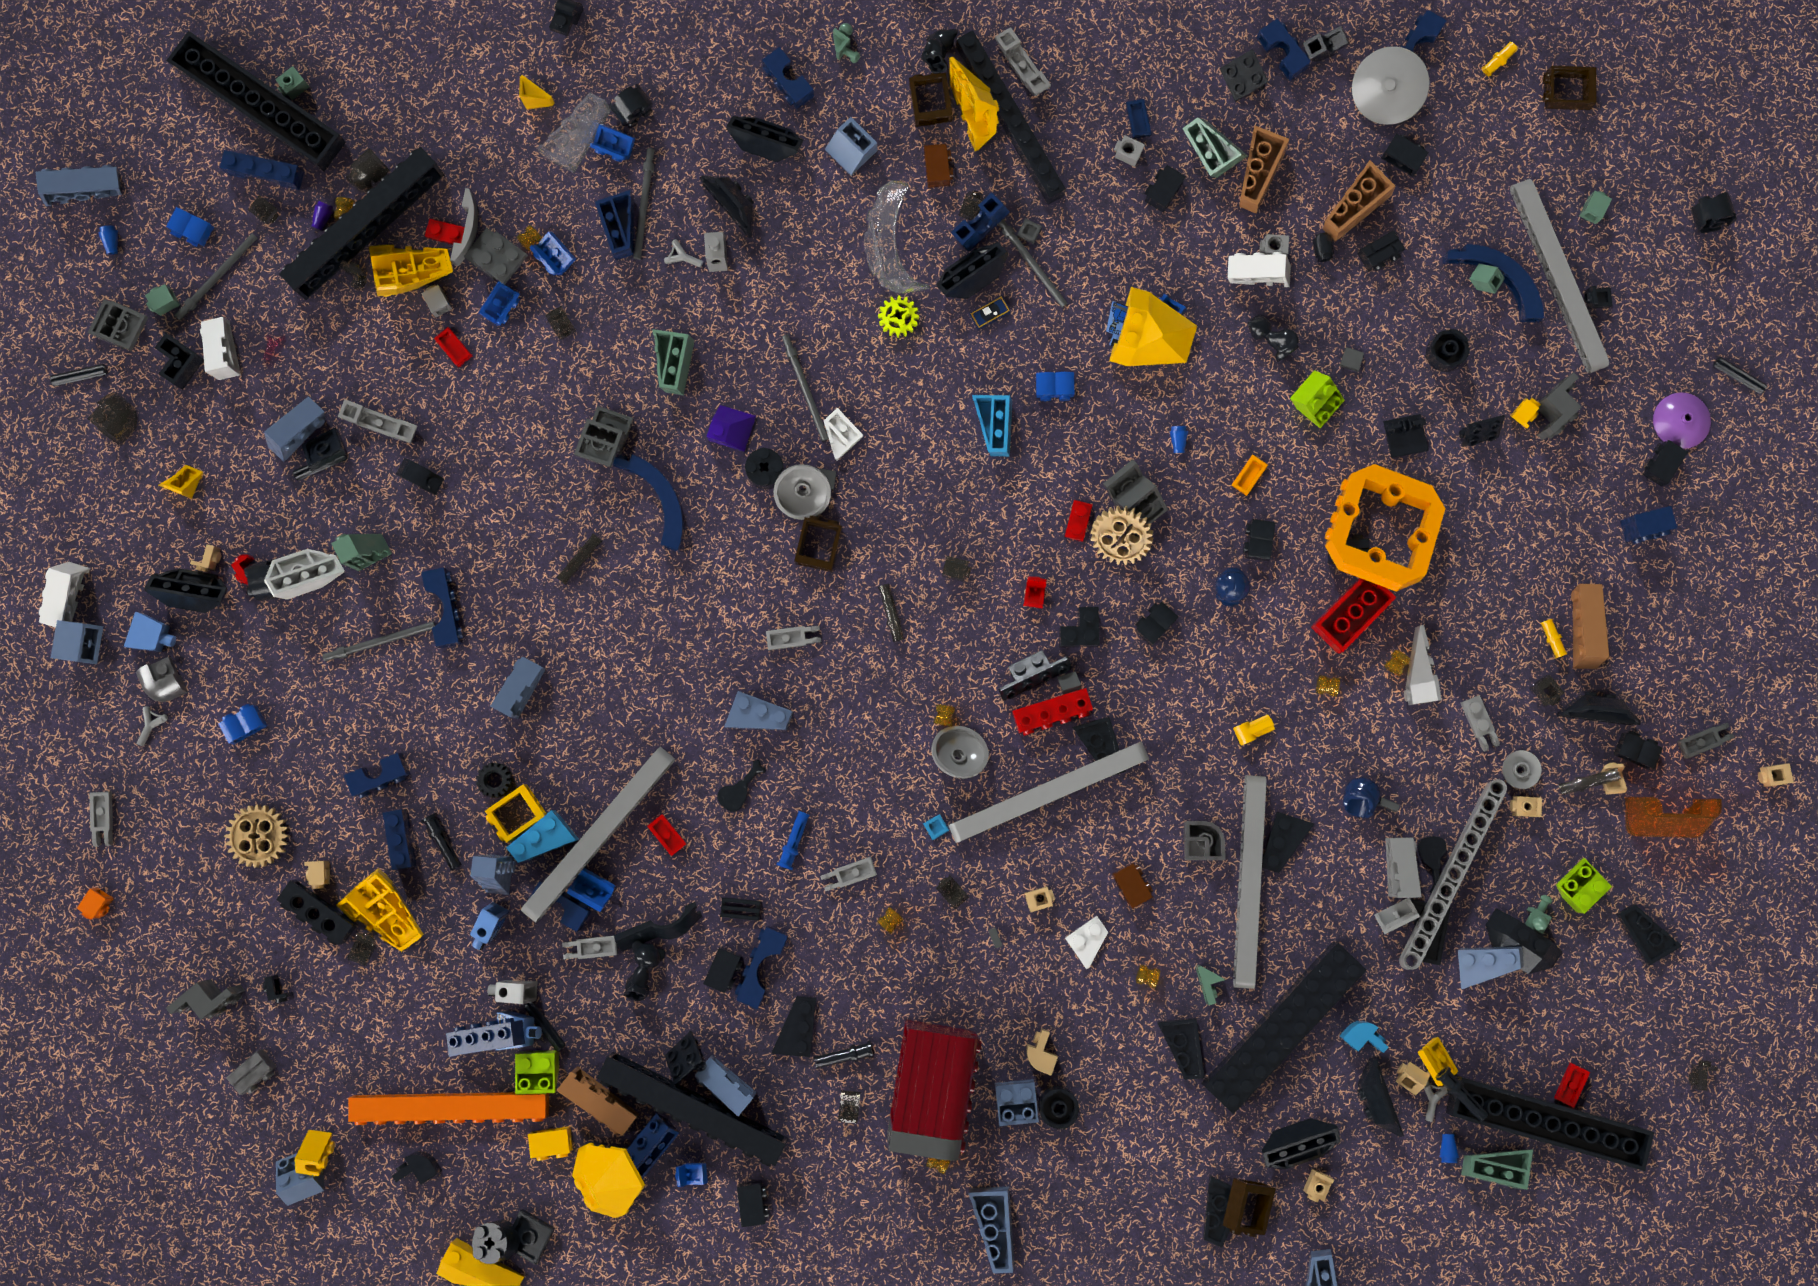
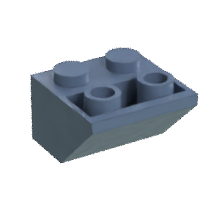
[825,117,878,176]
[50,620,103,664]
[994,1079,1039,1126]
[276,1153,324,1206]

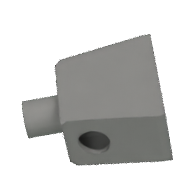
[704,232,728,272]
[487,980,538,1004]

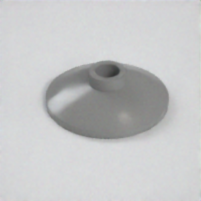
[1502,750,1542,789]

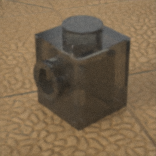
[942,556,972,582]

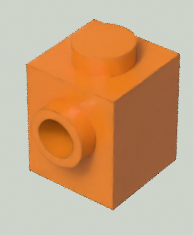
[77,888,113,920]

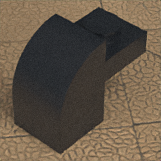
[549,0,584,36]
[1303,26,1350,62]
[395,458,444,495]
[392,1151,442,1185]

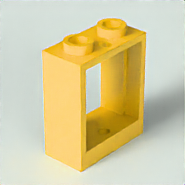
[485,784,547,843]

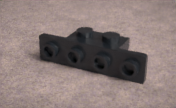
[998,650,1072,701]

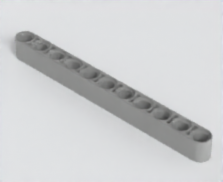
[1510,179,1609,373]
[948,741,1149,843]
[521,747,675,923]
[1233,775,1266,989]
[1399,779,1507,970]

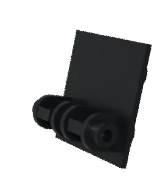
[1220,49,1269,101]
[1383,414,1429,458]
[1459,415,1505,447]
[665,1030,706,1085]

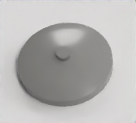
[1352,47,1430,125]

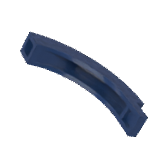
[1442,244,1544,323]
[612,454,685,553]

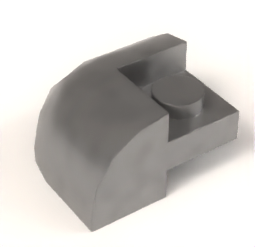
[136,657,188,702]
[1183,821,1225,860]

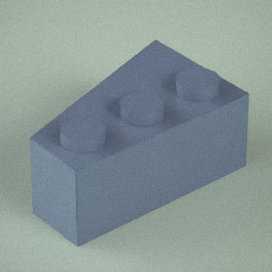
[264,397,326,462]
[490,656,546,719]
[724,691,794,730]
[1458,947,1524,990]
[695,1055,757,1116]
[1306,1249,1337,1286]

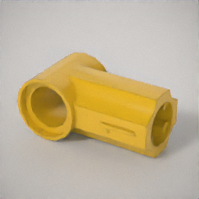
[1233,715,1275,746]

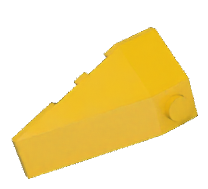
[436,1238,525,1286]

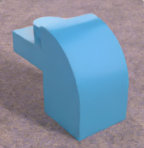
[1340,1021,1388,1053]

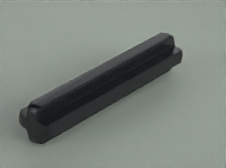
[1713,357,1767,394]
[49,364,108,386]
[292,453,348,480]
[524,1002,566,1051]

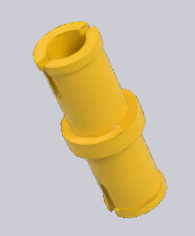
[1482,42,1518,77]
[1541,619,1567,659]

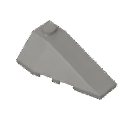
[1404,625,1442,705]

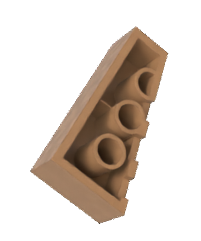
[1239,125,1289,214]
[1323,160,1396,242]
[1571,584,1609,669]
[556,1066,639,1136]

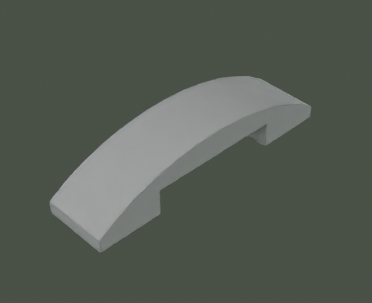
[995,27,1051,96]
[450,188,478,266]
[338,399,418,444]

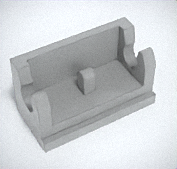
[1374,898,1420,934]

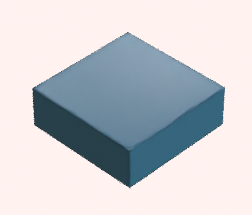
[923,814,949,840]

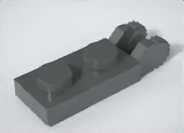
[1677,722,1735,759]

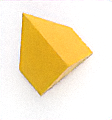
[519,75,555,109]
[158,465,203,499]

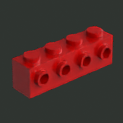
[1012,688,1093,736]

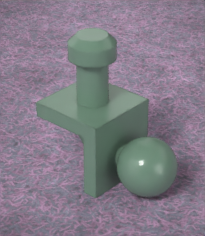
[833,23,860,63]
[1525,895,1552,934]

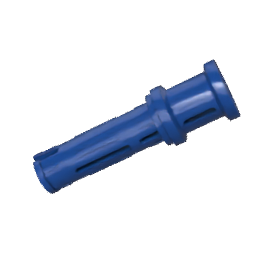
[776,811,810,870]

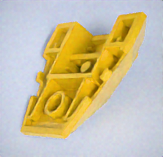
[949,57,999,151]
[369,245,453,297]
[1109,287,1197,366]
[336,868,424,952]
[572,1143,645,1218]

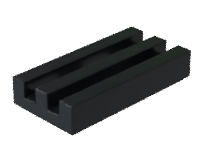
[720,897,761,921]

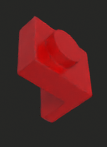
[231,554,255,585]
[1023,577,1047,609]

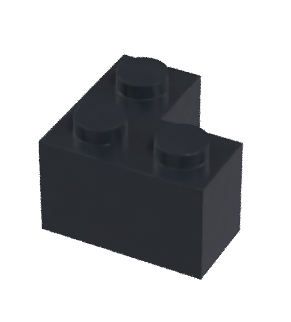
[155,333,204,390]
[1059,607,1099,648]

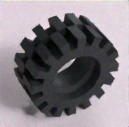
[476,763,514,798]

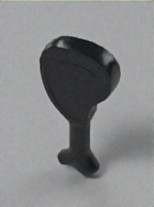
[717,760,766,812]
[1417,836,1447,895]

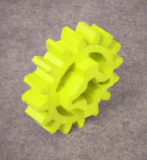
[878,295,919,338]

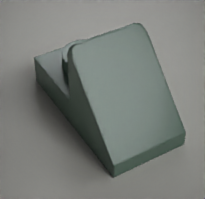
[1195,965,1225,1005]

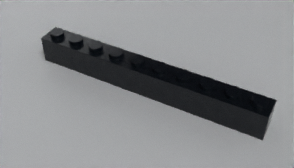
[956,30,1066,205]

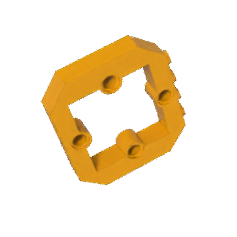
[1325,464,1446,592]

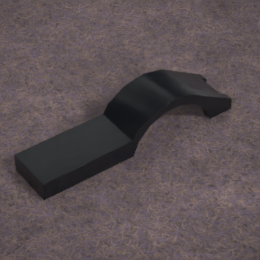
[614,902,702,952]

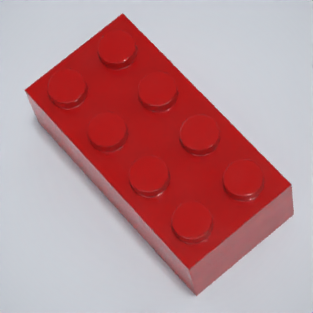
[1311,578,1397,654]

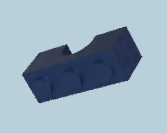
[1256,18,1311,81]
[762,47,814,109]
[951,192,1010,252]
[343,753,411,799]
[382,809,417,870]
[527,881,591,932]

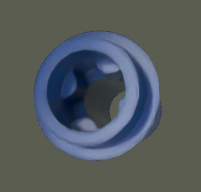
[98,226,118,255]
[1169,426,1188,453]
[1439,1134,1459,1163]

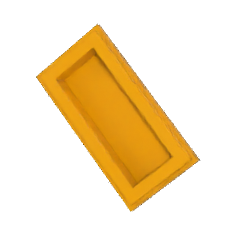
[1231,454,1268,496]

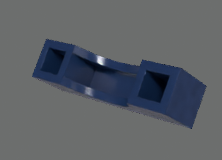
[1400,9,1447,52]
[220,150,304,190]
[421,567,464,648]
[735,926,789,1009]

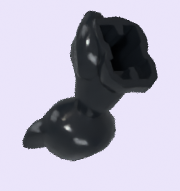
[921,29,958,74]
[1247,314,1299,362]
[624,940,665,1001]

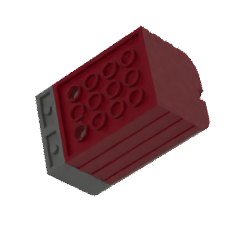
[887,1020,982,1161]

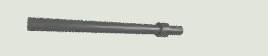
[633,148,655,260]
[998,219,1068,308]
[175,233,258,321]
[782,334,829,442]
[322,621,436,661]

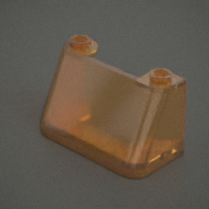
[1625,797,1722,838]

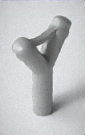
[664,239,703,268]
[136,706,168,746]
[1423,1081,1448,1122]

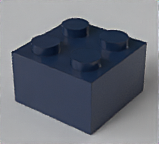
[1620,506,1678,544]

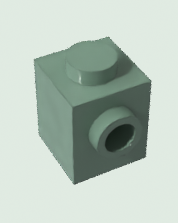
[275,66,310,100]
[1579,191,1612,224]
[1469,264,1505,294]
[145,284,180,316]

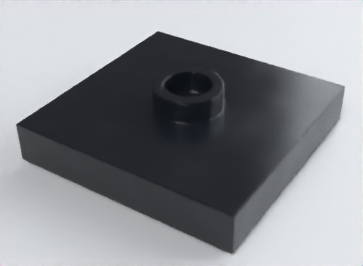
[302,427,346,472]
[512,1209,555,1265]

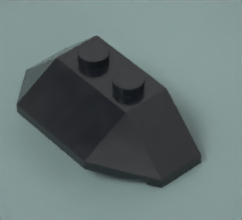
[726,116,803,162]
[700,175,754,239]
[936,242,1008,299]
[144,568,228,613]
[1557,692,1641,726]
[1485,908,1563,974]
[1357,1057,1404,1137]
[1262,1118,1341,1169]

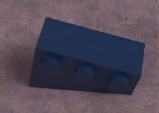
[595,190,634,260]

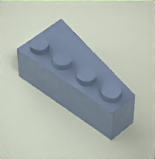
[35,165,122,206]
[470,854,516,895]
[968,1186,1015,1273]

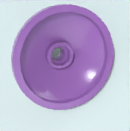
[1653,393,1711,449]

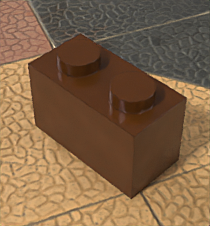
[924,144,953,188]
[1112,863,1153,909]

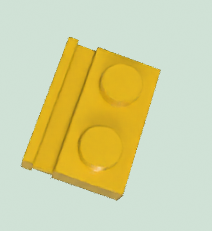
[1418,1037,1459,1087]

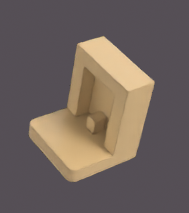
[190,545,221,572]
[1600,763,1627,795]

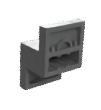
[464,228,528,285]
[87,299,149,351]
[1537,372,1582,440]
[574,406,634,468]
[1103,459,1168,524]
[166,979,245,1020]

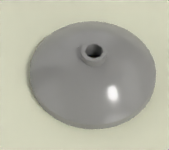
[774,464,831,520]
[931,726,989,779]

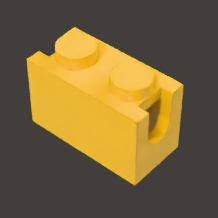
[528,1126,573,1161]
[294,1130,335,1176]

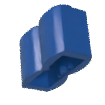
[166,207,214,247]
[1036,372,1075,401]
[218,704,268,745]

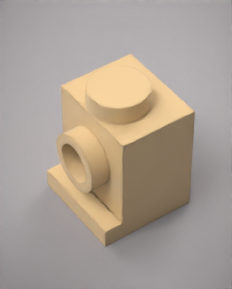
[1758,763,1794,787]
[1510,796,1542,817]
[304,861,330,889]
[1024,886,1055,912]
[1395,1062,1430,1096]
[1303,1168,1334,1202]

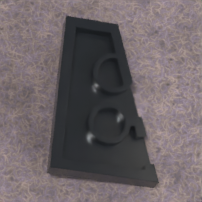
[1072,716,1126,776]
[1262,812,1314,873]
[1411,899,1451,966]
[1616,904,1682,965]
[771,996,816,1057]
[1157,1018,1205,1080]
[1203,1175,1232,1248]

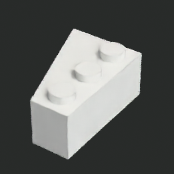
[1228,252,1291,287]
[200,317,241,380]
[39,562,90,627]

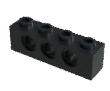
[276,880,358,945]

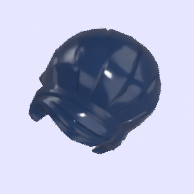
[1215,568,1251,607]
[1343,777,1381,818]

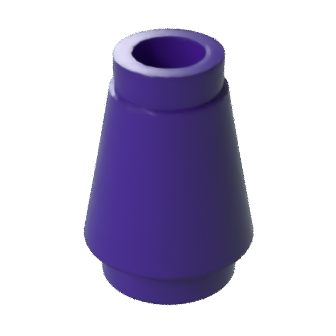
[311,201,333,231]

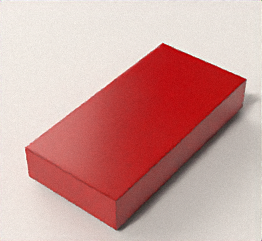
[434,327,473,368]

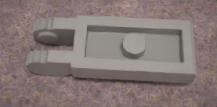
[766,626,821,651]
[1461,695,1500,752]
[89,791,113,847]
[820,857,877,891]
[562,935,618,959]

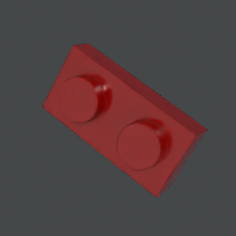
[424,218,465,245]
[1064,500,1093,542]
[647,814,687,856]
[1554,1063,1590,1108]

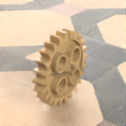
[1091,506,1154,565]
[224,805,290,868]

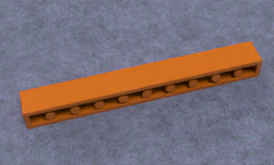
[348,1092,549,1125]

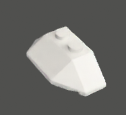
[264,549,345,600]

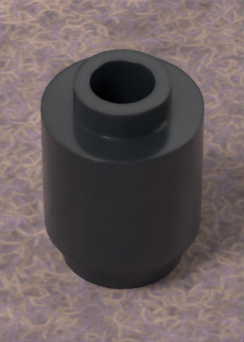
[1312,233,1334,262]

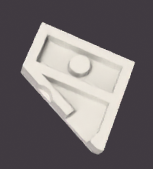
[824,408,864,461]
[1065,916,1108,969]

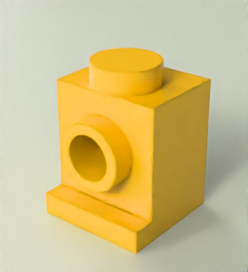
[1510,398,1541,428]

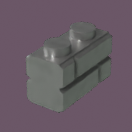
[226,1049,277,1095]

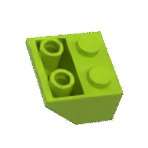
[1290,370,1345,428]
[1556,858,1612,914]
[515,1050,559,1094]

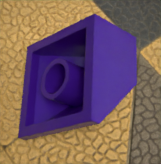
[706,405,756,452]

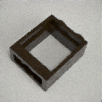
[1543,66,1596,110]
[909,72,953,127]
[794,516,843,572]
[1223,1178,1276,1237]

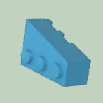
[972,395,1012,457]
[506,810,580,863]

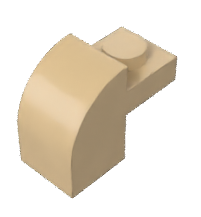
[1026,1028,1058,1075]

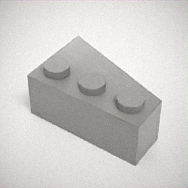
[1385,837,1422,898]

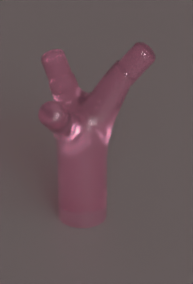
[262,335,285,361]

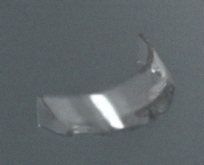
[864,180,930,294]

